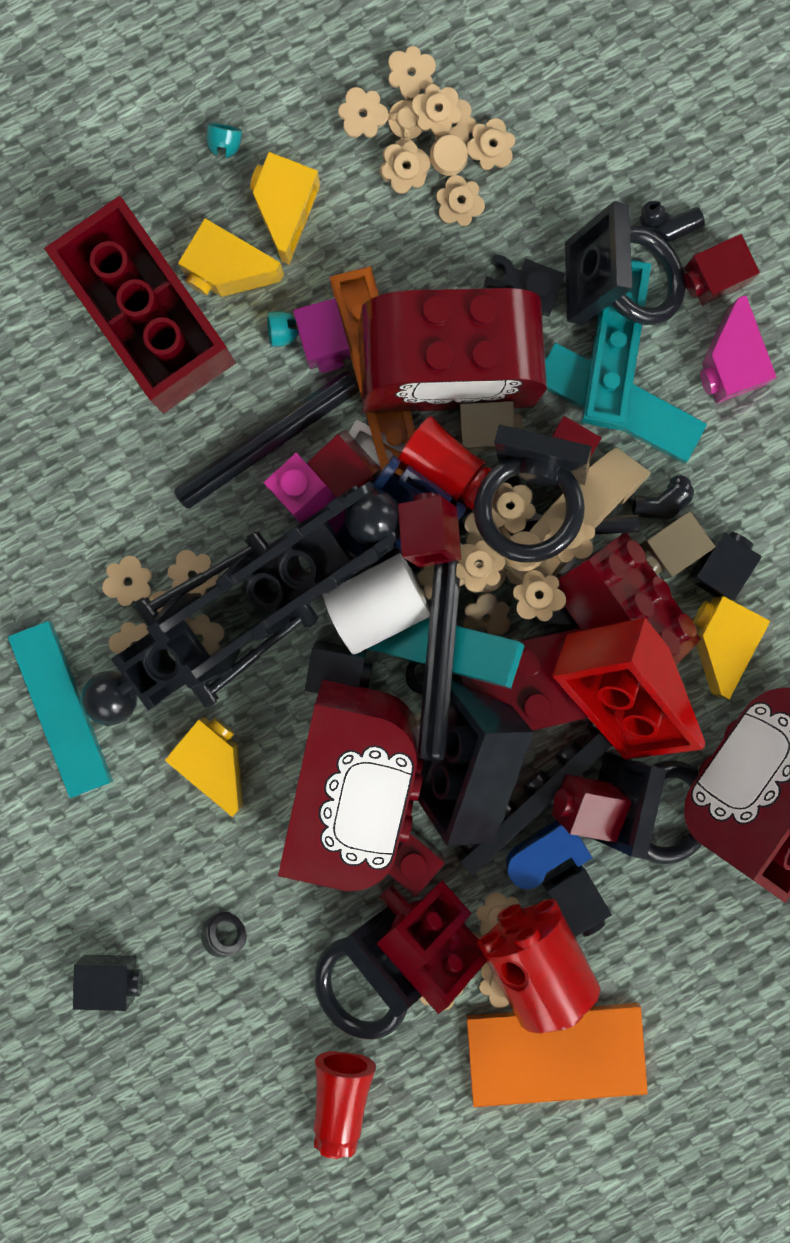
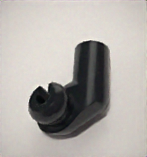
[639,201,705,242]
[632,475,694,519]

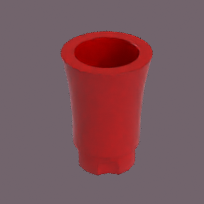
[398,416,491,511]
[313,1051,376,1159]

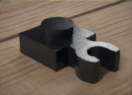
[484,255,566,317]

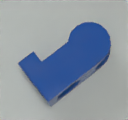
[506,820,593,889]

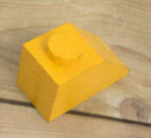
[250,152,320,265]
[178,218,284,297]
[693,596,770,699]
[165,717,243,817]

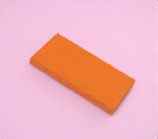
[466,1003,648,1107]

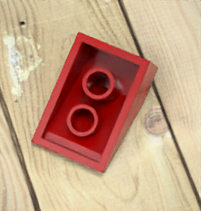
[552,617,705,759]

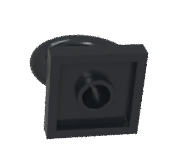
[565,201,686,325]
[474,424,592,563]
[591,752,702,864]
[314,907,422,1040]

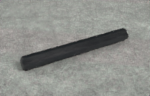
[174,371,359,508]
[417,541,463,761]

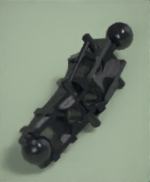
[81,481,401,726]

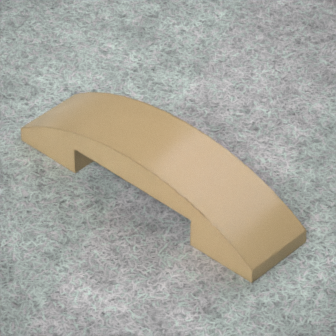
[504,447,651,594]

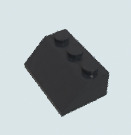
[418,681,534,846]

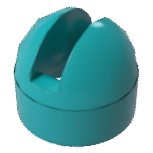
[206,123,242,158]
[266,311,299,347]

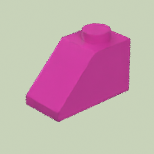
[700,295,777,404]
[263,453,346,533]

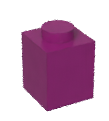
[293,298,351,373]

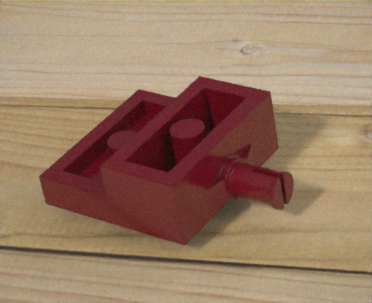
[376,880,487,1014]

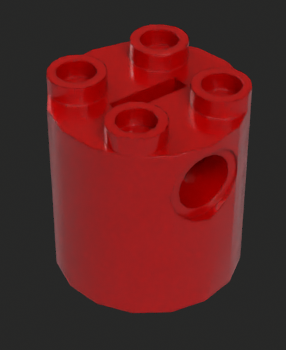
[477,899,601,1033]

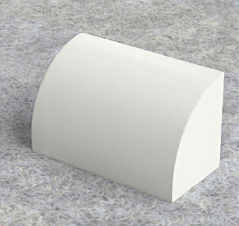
[322,553,430,655]

